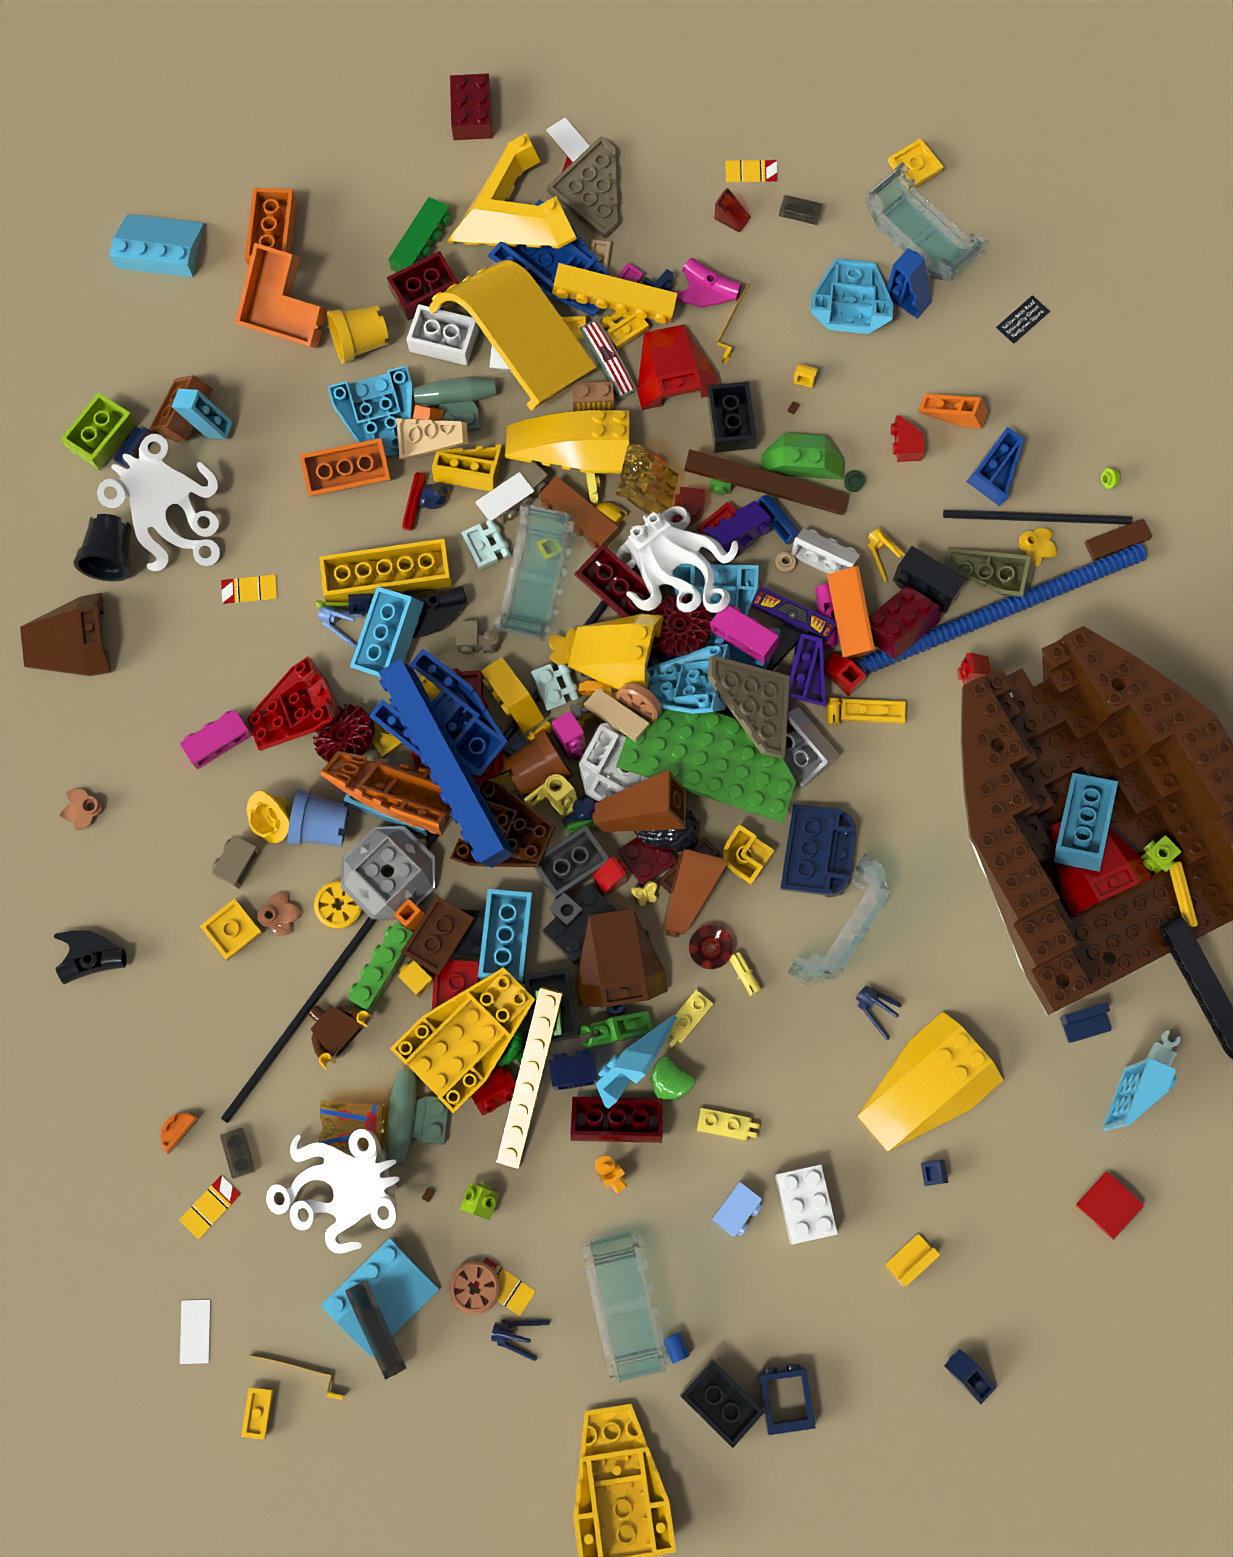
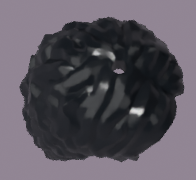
[634,808,700,852]

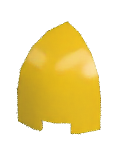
[594,502,629,527]

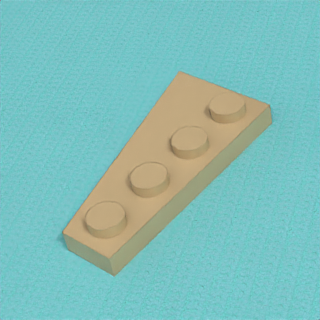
[396,418,468,460]

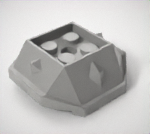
[341,826,435,920]

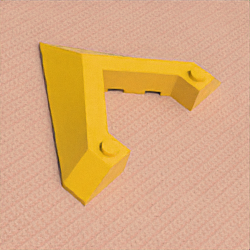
[446,133,577,248]

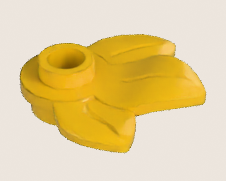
[1018,528,1057,567]
[549,628,576,665]

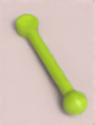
[316,600,348,607]

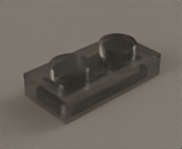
[779,195,823,225]
[220,1127,256,1179]

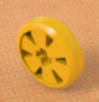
[314,881,363,930]

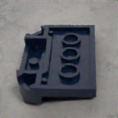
[781,804,857,897]

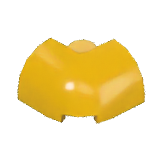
[723,824,775,885]

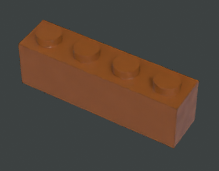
[540,476,619,549]

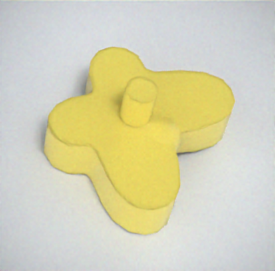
[631,880,657,906]

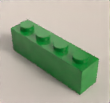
[389,197,452,272]

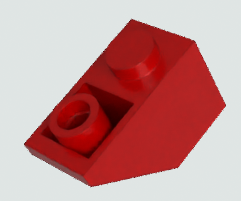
[890,415,924,462]
[823,653,866,697]
[957,653,992,685]
[592,856,628,897]

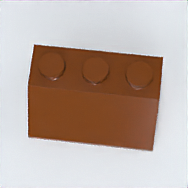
[149,375,213,442]

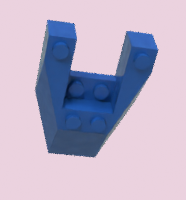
[369,648,508,777]

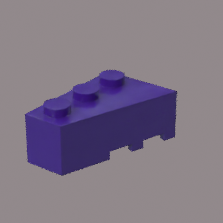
[704,501,772,565]
[788,633,827,707]

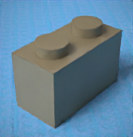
[211,835,261,889]

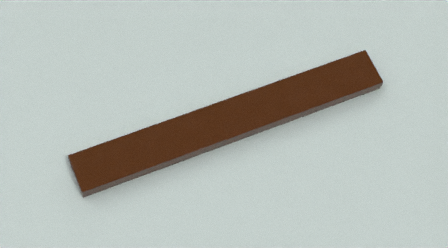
[684,449,848,515]

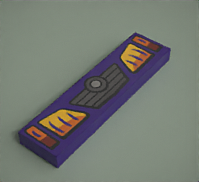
[751,587,837,642]

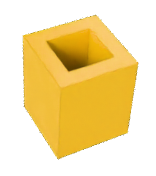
[398,961,434,997]

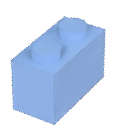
[712,1182,762,1237]

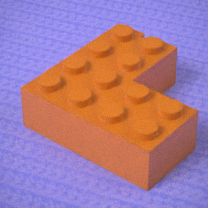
[235,243,328,348]

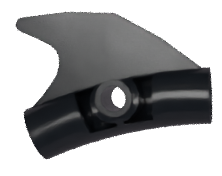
[403,586,468,639]
[54,930,127,985]

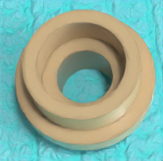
[775,552,796,573]

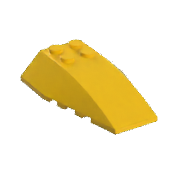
[505,410,630,473]
[857,1012,1004,1152]
[574,1404,677,1557]

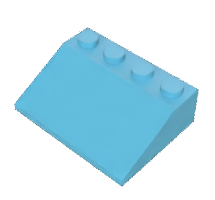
[109,214,205,277]
[1102,1058,1177,1131]
[321,1238,440,1357]

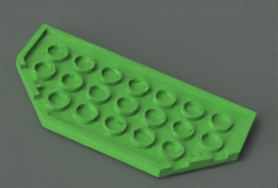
[616,709,796,823]

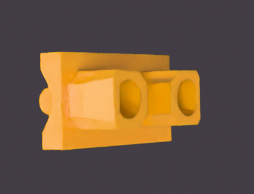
[595,1155,628,1194]

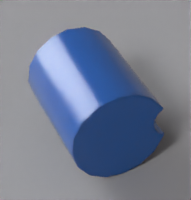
[663,1332,690,1363]

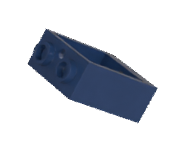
[758,1364,816,1435]

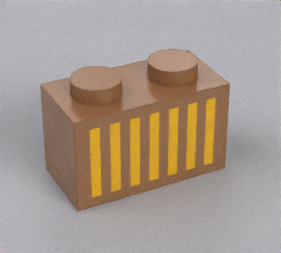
[572,381,614,411]

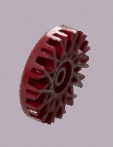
[651,595,712,656]
[313,703,375,763]

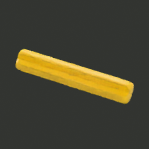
[1169,862,1198,928]

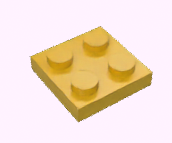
[888,138,944,191]
[200,898,262,961]

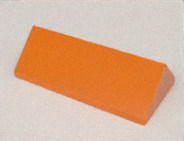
[827,566,875,659]

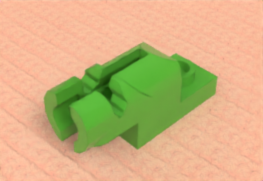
[579,1011,653,1049]

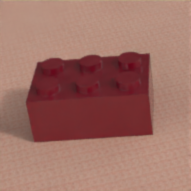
[450,73,492,141]
[387,251,459,321]
[869,585,940,660]

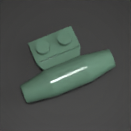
[413,377,496,431]
[385,1070,448,1164]

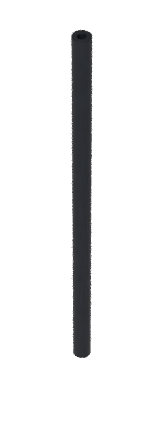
[943,510,1132,525]

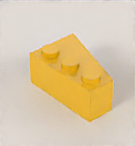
[432,444,503,491]
[481,657,545,734]

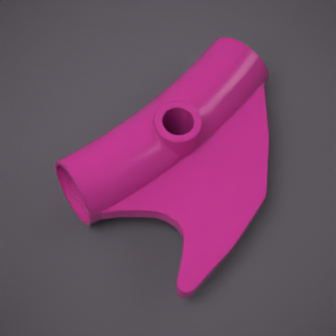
[675,257,742,307]
[815,584,840,650]

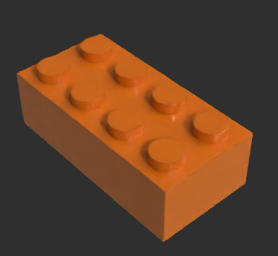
[245,188,297,267]
[299,438,392,497]

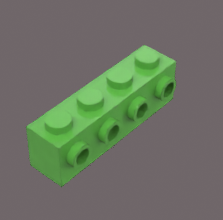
[348,922,413,1013]

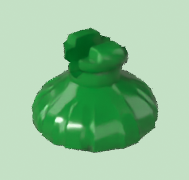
[496,1029,526,1066]

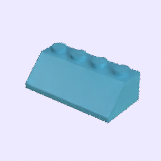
[350,587,424,678]

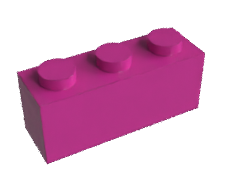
[710,605,779,665]
[180,710,253,770]
[552,711,586,761]

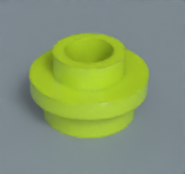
[1101,468,1120,489]

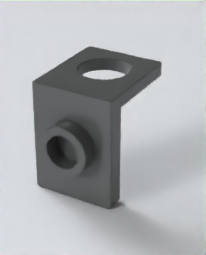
[549,893,583,925]

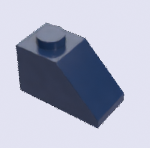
[944,1349,997,1405]

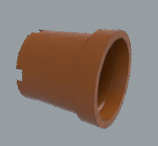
[503,728,573,797]

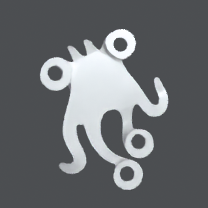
[97,434,220,571]
[615,506,738,613]
[266,1129,400,1254]

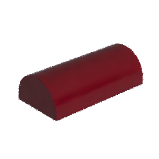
[574,544,666,618]
[570,1096,663,1143]

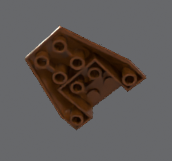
[20,593,111,676]
[450,780,555,867]
[576,908,668,1008]

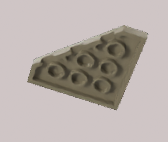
[547,136,618,239]
[707,655,790,759]

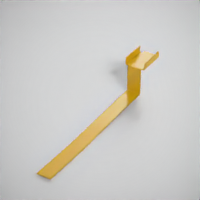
[717,282,750,364]
[248,1355,344,1400]

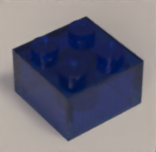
[549,1050,598,1091]

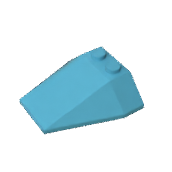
[810,258,893,334]
[673,563,759,647]
[596,1015,677,1109]

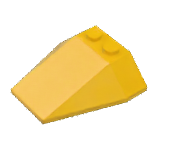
[568,614,664,690]

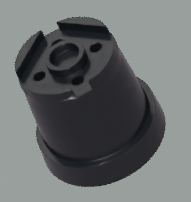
[73,514,132,582]

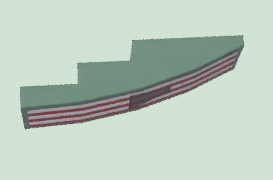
[579,319,637,400]

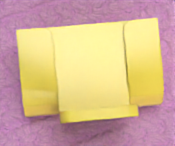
[524,774,577,819]

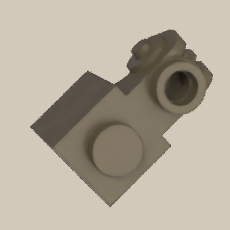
[456,621,500,655]

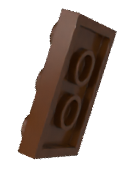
[401,895,475,976]

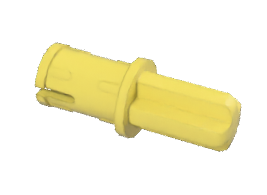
[729,952,762,996]

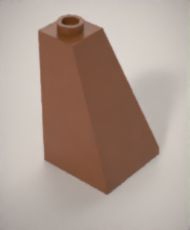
[592,770,686,832]
[661,849,728,938]

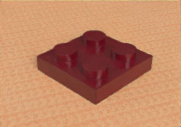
[618,838,678,887]

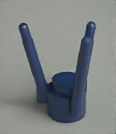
[855,985,902,1040]
[491,1319,550,1361]

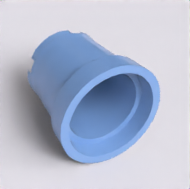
[288,788,350,847]

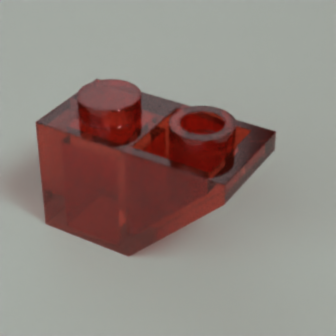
[672,487,705,530]

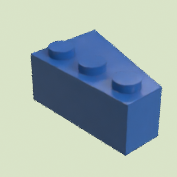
[887,248,932,319]
[966,427,1024,506]

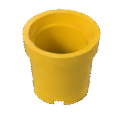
[327,305,389,364]

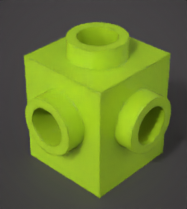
[1141,835,1182,874]
[460,1182,499,1220]

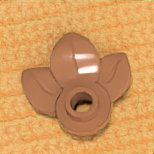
[60,789,102,830]
[257,892,302,935]

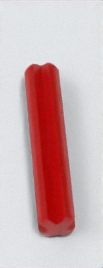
[402,472,426,531]

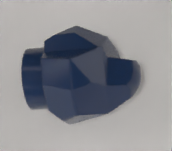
[419,482,448,509]
[572,794,598,821]

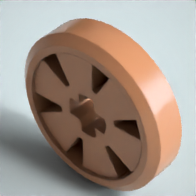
[616,683,662,723]
[449,1261,501,1314]

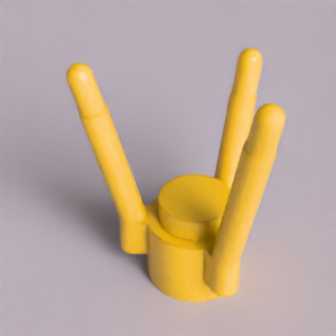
[867,528,906,582]

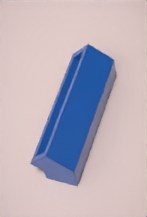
[757,494,800,545]

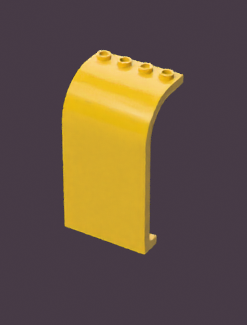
[428,260,596,411]

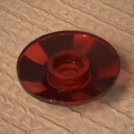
[689,925,733,969]

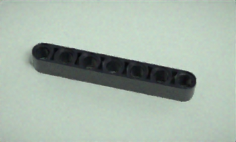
[1159,915,1233,1059]

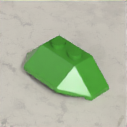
[761,433,844,480]

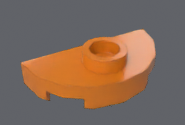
[161,1113,199,1154]

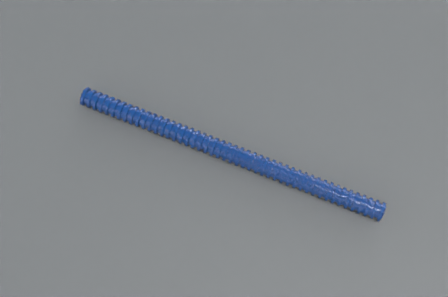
[855,543,1147,675]

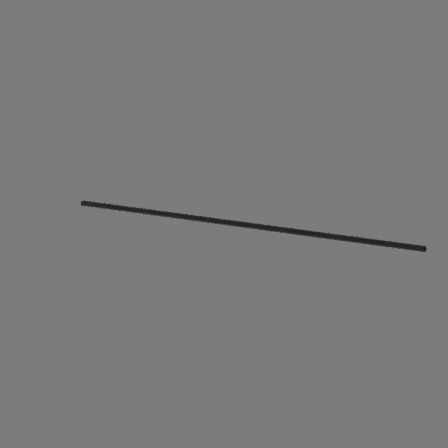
[221,565,637,1123]

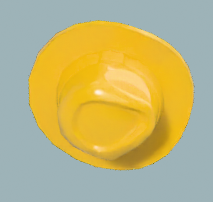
[246,790,292,843]

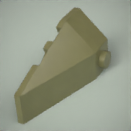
[944,548,1035,597]

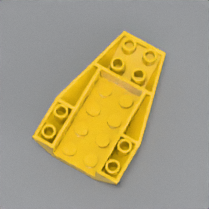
[390,967,535,1114]

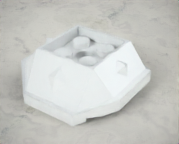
[579,723,648,801]

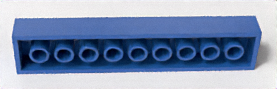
[378,659,515,868]

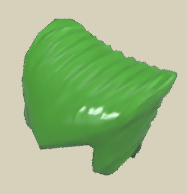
[650,1056,695,1101]

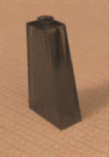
[345,1280,407,1380]

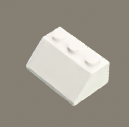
[792,528,860,574]

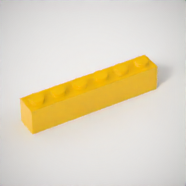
[552,263,677,324]

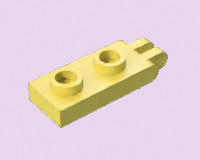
[586,473,601,506]
[665,990,713,1048]
[696,1108,760,1141]

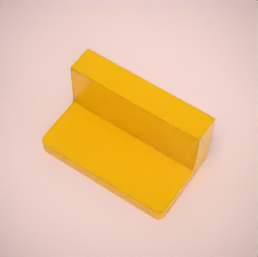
[885,1234,940,1287]

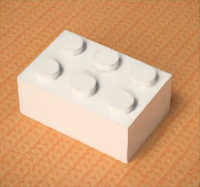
[406,304,479,366]
[775,1165,838,1245]

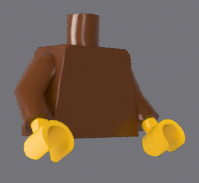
[308,1005,374,1070]

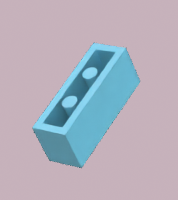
[172,389,233,440]

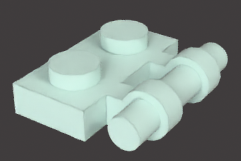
[461,520,511,570]
[530,664,579,711]

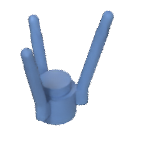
[318,606,363,649]

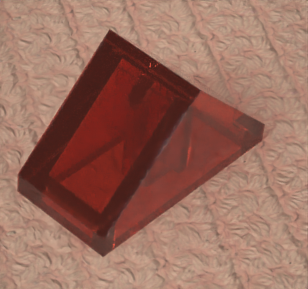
[714,188,751,232]

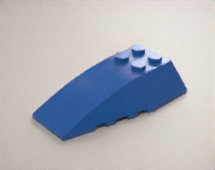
[488,199,611,317]

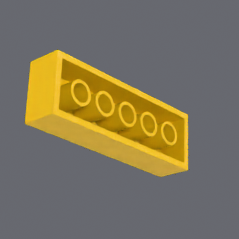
[319,539,452,602]

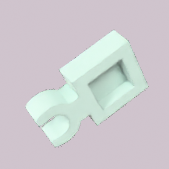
[1146,1030,1181,1066]

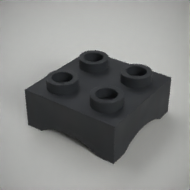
[454,909,485,957]

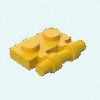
[600,312,649,351]

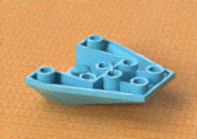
[327,365,413,457]
[647,644,730,714]

